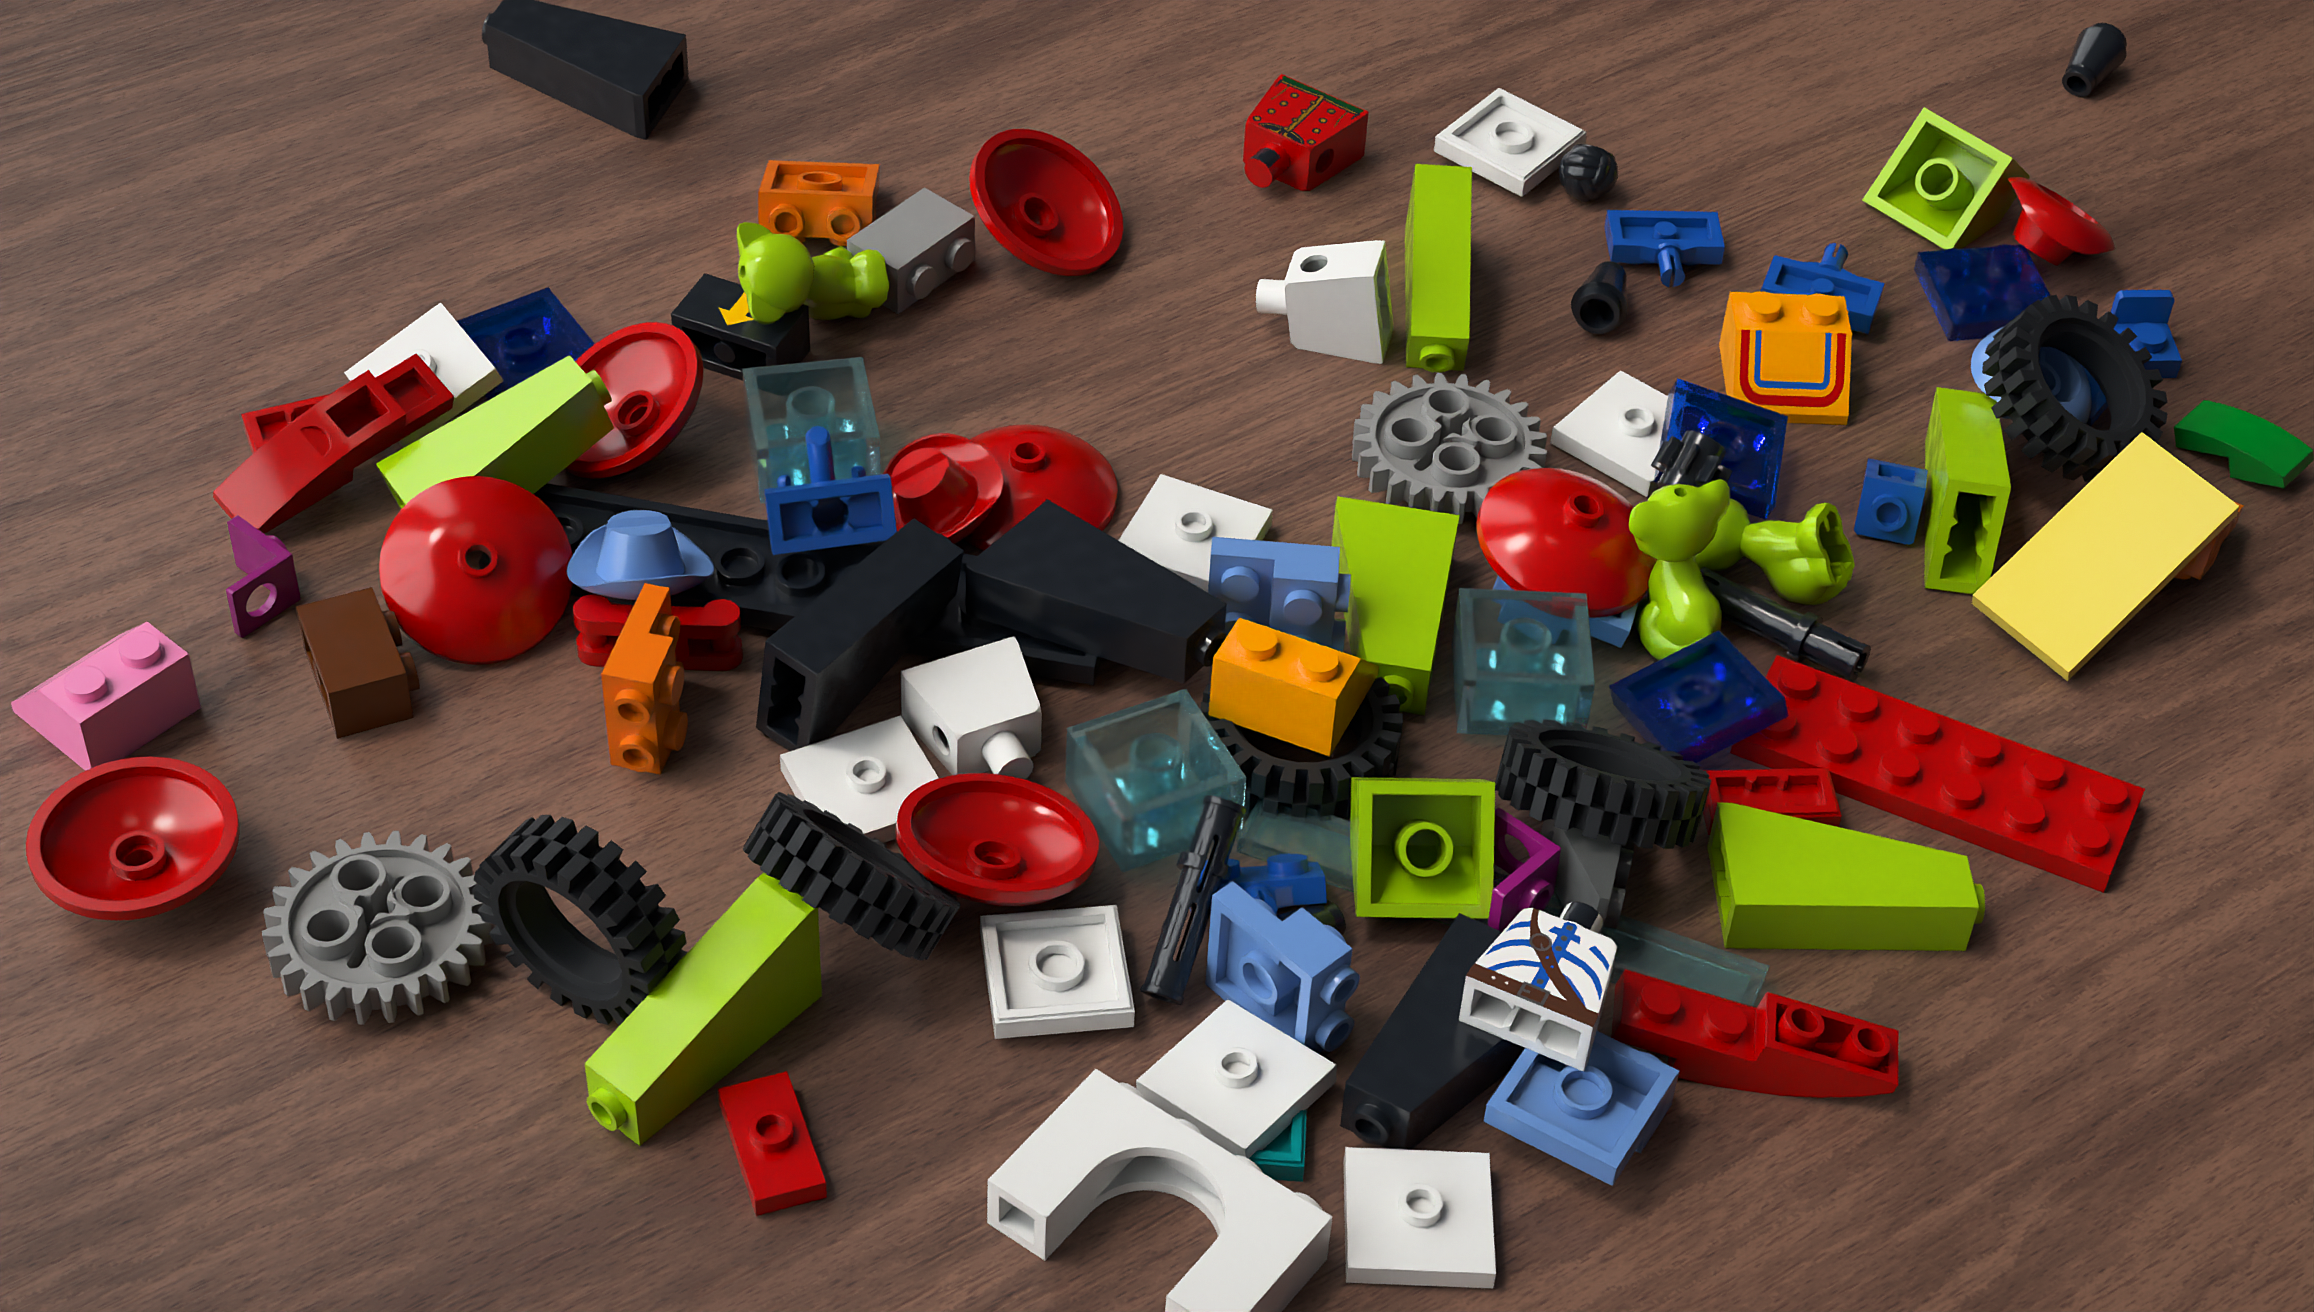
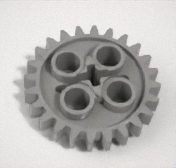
[1352,372,1547,524]
[262,831,493,1025]

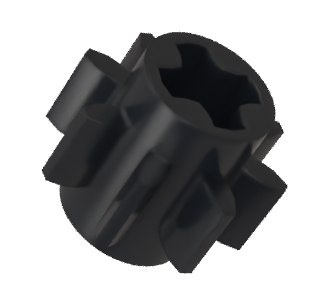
[1651,431,1733,489]

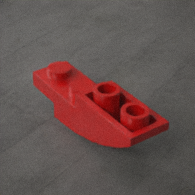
[213,353,454,534]
[1611,969,1898,1098]

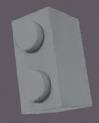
[847,187,976,314]

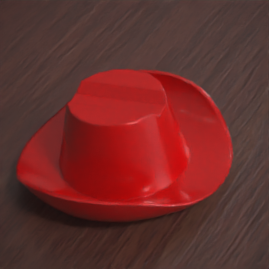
[2007,177,2115,266]
[883,433,1004,544]

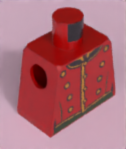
[1243,74,1369,191]

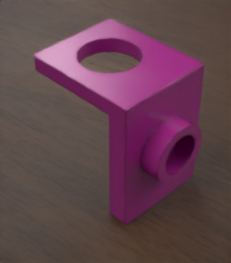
[226,515,301,638]
[1488,807,1561,932]

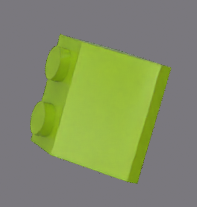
[1862,107,2030,255]
[1350,777,1495,919]

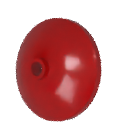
[969,129,1123,276]
[565,322,704,479]
[963,424,1118,551]
[1476,468,1657,618]
[379,476,573,665]
[26,756,240,921]
[895,773,1099,906]

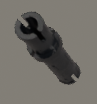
[1700,567,1871,682]
[1140,795,1246,1005]

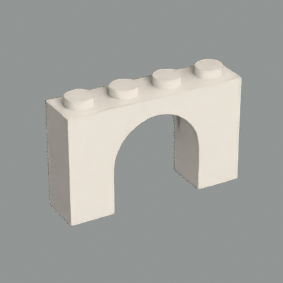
[987,1069,1333,1312]

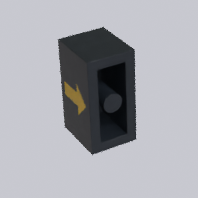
[671,273,810,392]

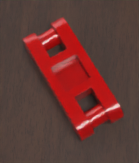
[573,594,743,671]

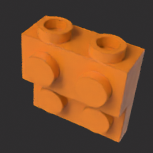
[758,160,880,246]
[601,583,688,775]

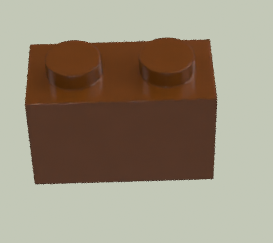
[296,587,420,739]

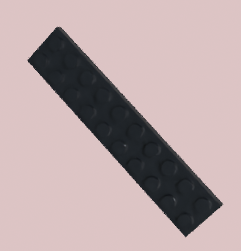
[479,483,1102,685]

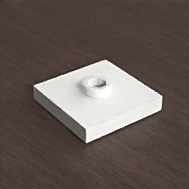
[1434,88,1587,197]
[344,302,504,448]
[1550,370,1717,497]
[1118,474,1273,592]
[780,715,939,843]
[980,905,1135,1039]
[1136,999,1337,1159]
[1343,1147,1496,1289]

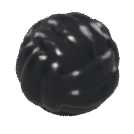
[1559,144,1618,202]

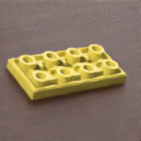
[1972,432,2239,681]

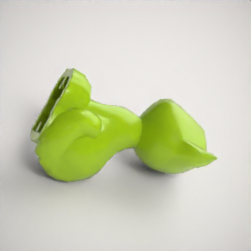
[736,222,889,325]
[1629,479,1730,667]
[1694,498,1855,605]

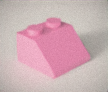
[11,622,201,771]

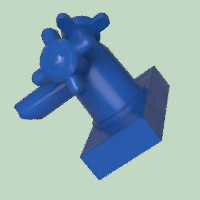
[764,426,897,555]

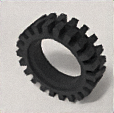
[1982,295,2168,482]
[1197,676,1403,826]
[1495,719,1711,849]
[743,792,961,961]
[473,815,687,1025]

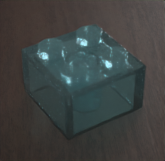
[742,357,881,504]
[1452,588,1595,735]
[1065,689,1246,872]

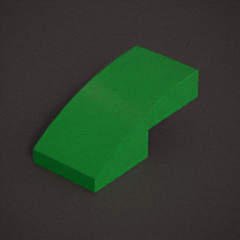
[2174,400,2314,488]

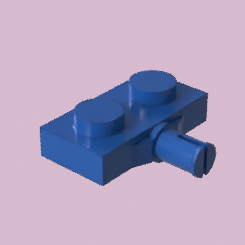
[1604,210,1725,287]
[1761,243,1885,334]
[1189,854,1327,914]

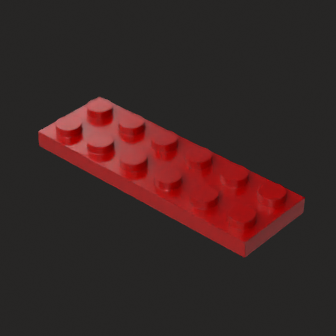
[1730,655,2145,893]

